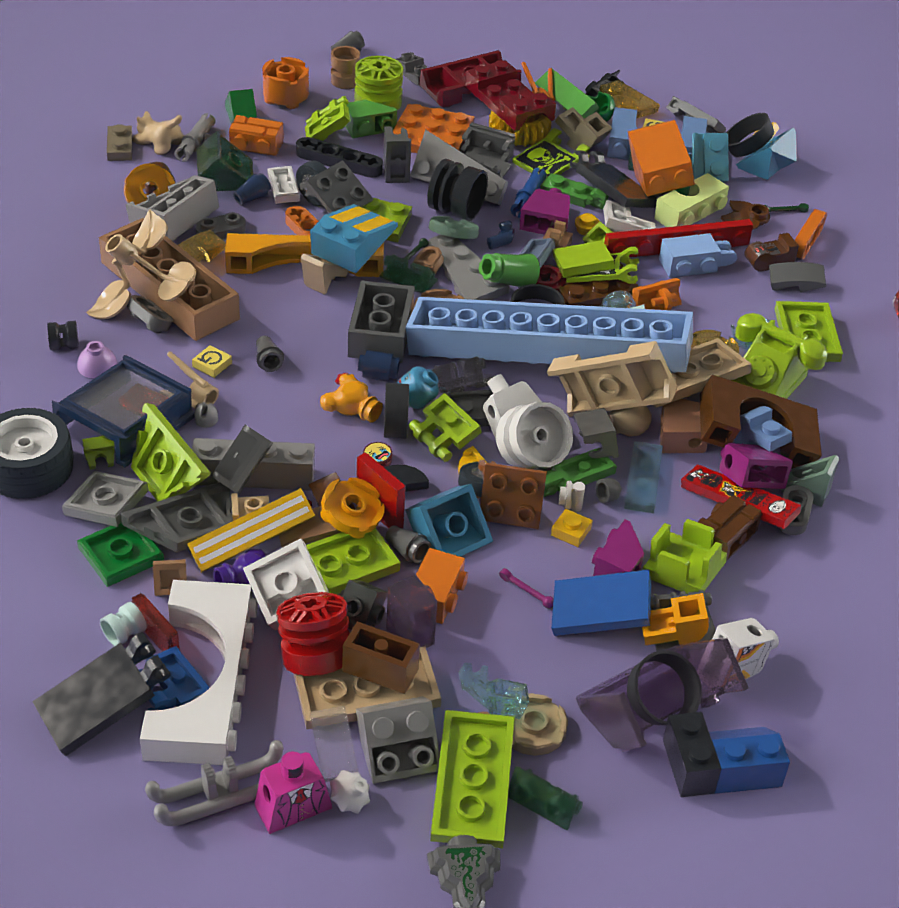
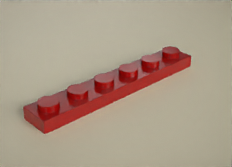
[604,219,753,257]

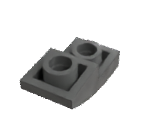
[396,52,427,85]
[769,262,826,292]

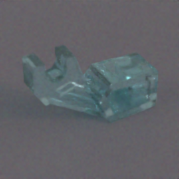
[458,662,530,719]

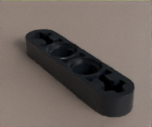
[296,137,383,178]

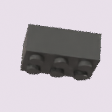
[348,281,415,363]

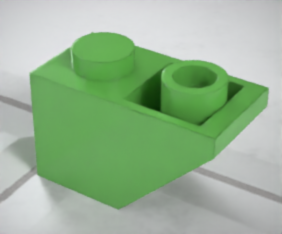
[345,100,397,138]

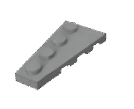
[410,129,509,206]
[428,234,510,301]

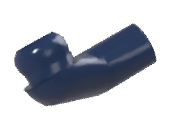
[487,220,515,250]

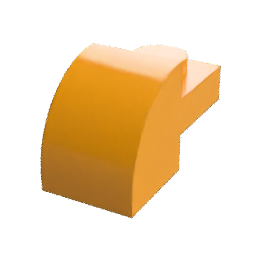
[642,593,709,648]

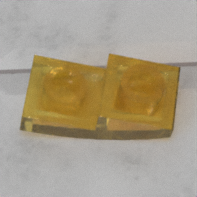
[178,230,226,263]

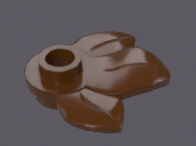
[721,200,770,230]

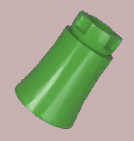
[479,253,540,288]

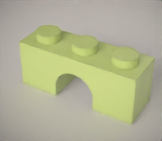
[654,173,729,227]

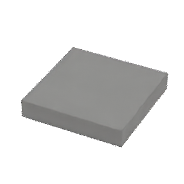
[62,471,149,527]

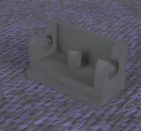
[460,122,515,162]
[383,126,411,183]
[573,408,619,458]
[211,424,273,494]

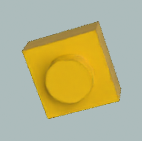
[551,508,593,547]

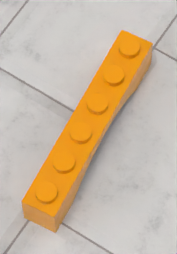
[225,233,384,277]

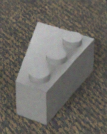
[125,175,219,241]

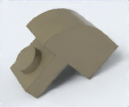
[554,107,612,150]

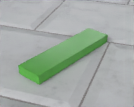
[535,69,599,119]

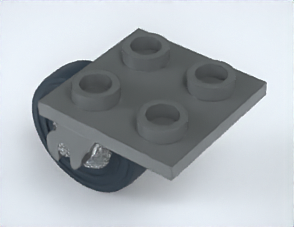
[296,160,374,213]

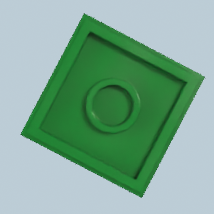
[77,523,164,587]

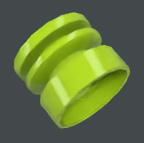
[354,55,403,110]

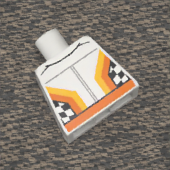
[700,618,779,692]

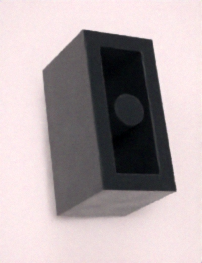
[663,712,721,797]

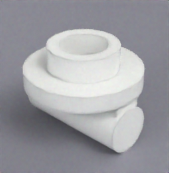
[559,481,585,512]

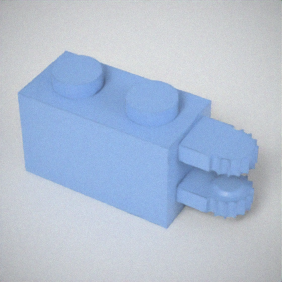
[659,233,738,278]

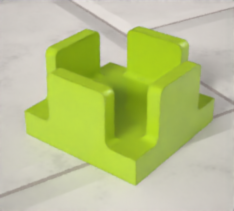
[643,519,727,594]

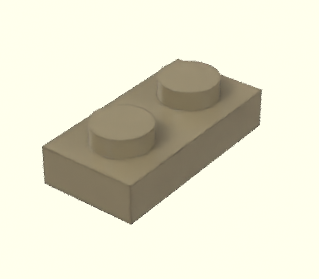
[107,124,133,161]

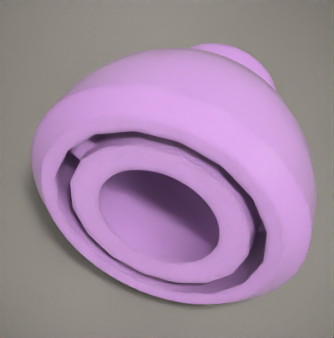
[77,341,117,379]

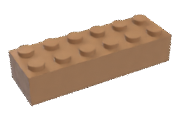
[99,218,240,341]

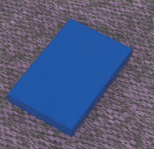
[551,570,651,636]

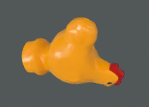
[320,372,383,423]

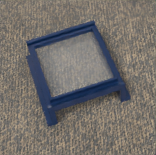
[52,355,195,468]

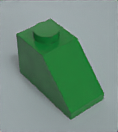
[225,89,257,124]

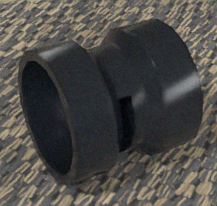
[47,320,79,350]

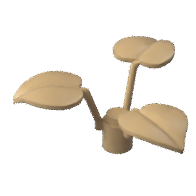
[86,209,196,319]

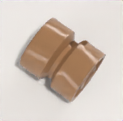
[331,46,360,89]

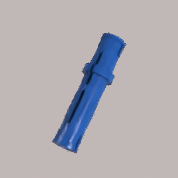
[510,167,547,218]

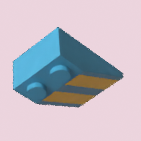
[310,204,398,273]

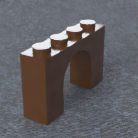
[700,374,822,469]

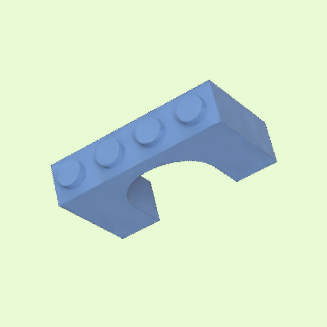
[607,107,707,162]

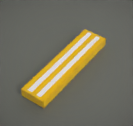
[187,488,315,573]

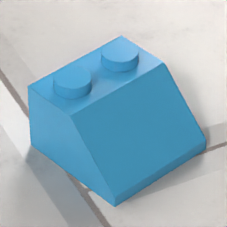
[405,484,493,557]

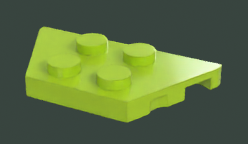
[131,403,211,502]

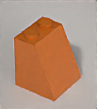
[627,120,695,196]

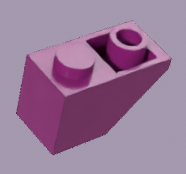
[592,519,644,576]

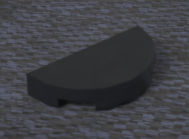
[384,465,429,492]

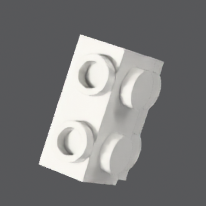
[243,539,329,631]

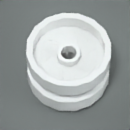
[496,402,573,469]

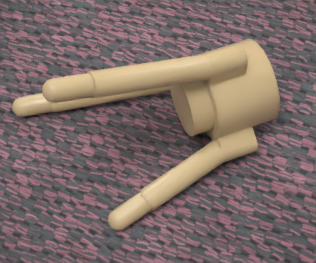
[159,351,219,409]

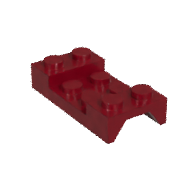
[420,50,522,108]
[465,60,556,132]

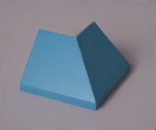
[736,127,797,180]

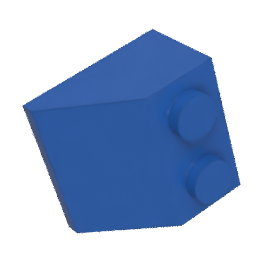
[709,727,790,794]

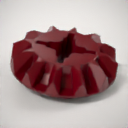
[536,265,566,291]

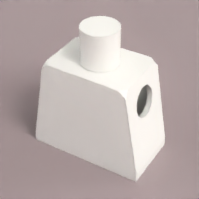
[483,374,542,440]

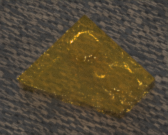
[598,80,660,119]

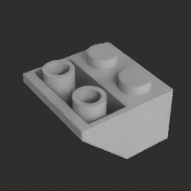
[356,696,440,784]

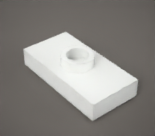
[267,166,300,204]

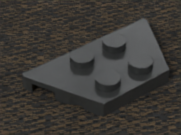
[121,482,233,552]

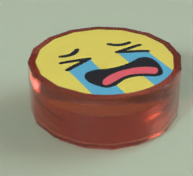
[363,442,392,467]

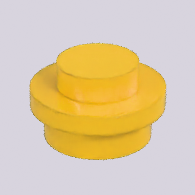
[575,213,600,235]

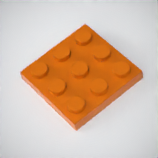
[393,104,475,153]

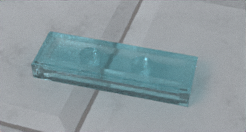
[624,441,663,514]

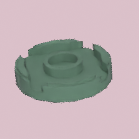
[428,216,479,239]

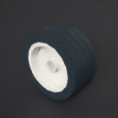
[0,408,74,499]

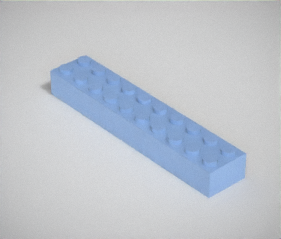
[406,297,693,373]

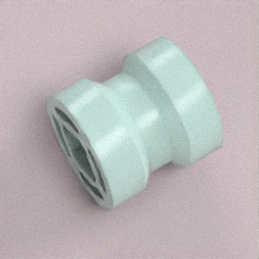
[100,602,147,646]

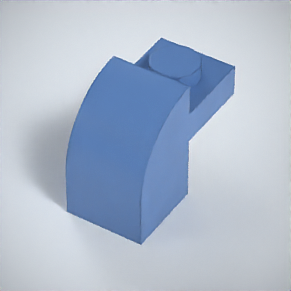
[732,406,792,452]

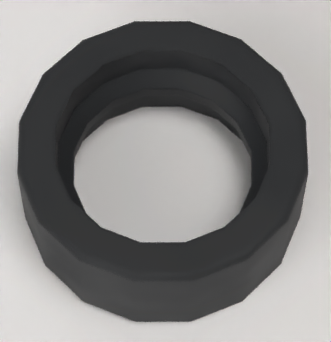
[384,383,409,439]

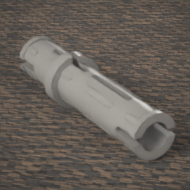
[174,113,216,162]

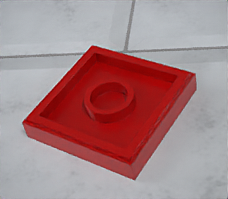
[357,452,406,529]

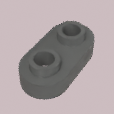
[196,212,246,242]
[127,295,173,333]
[778,485,814,535]

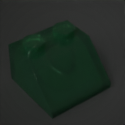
[196,131,254,191]

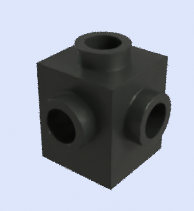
[339,580,388,630]

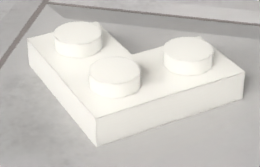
[603,200,656,232]

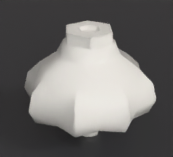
[330,770,370,814]

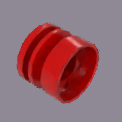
[276,592,350,676]

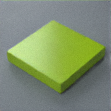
[553,240,615,278]

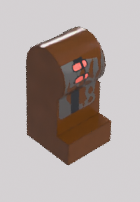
[744,233,799,271]

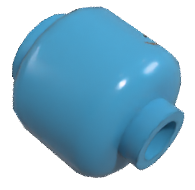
[397,366,439,409]

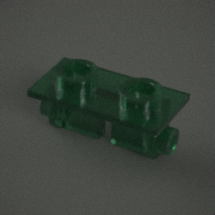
[379,254,438,293]
[508,766,583,830]

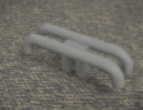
[145,740,284,826]

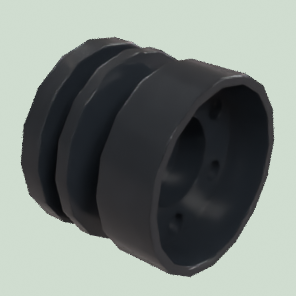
[427,158,488,221]

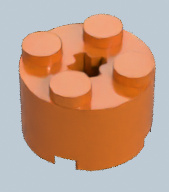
[262,57,309,109]

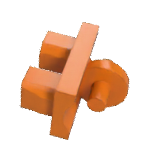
[632,278,681,311]

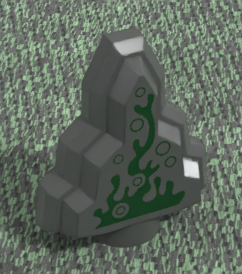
[427,835,501,908]

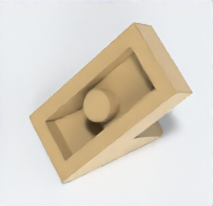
[301,253,349,294]

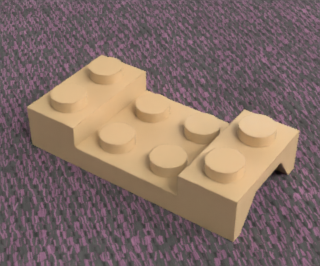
[547,341,677,417]

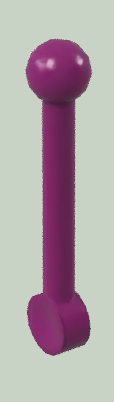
[499,568,554,608]

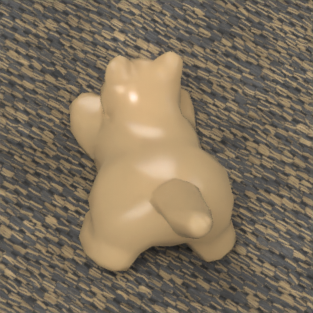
[132,111,184,155]

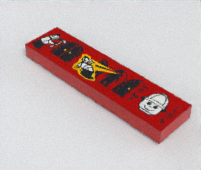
[681,464,801,529]

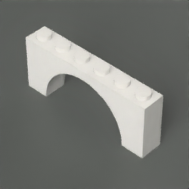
[140,580,258,765]

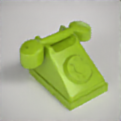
[731,313,828,399]

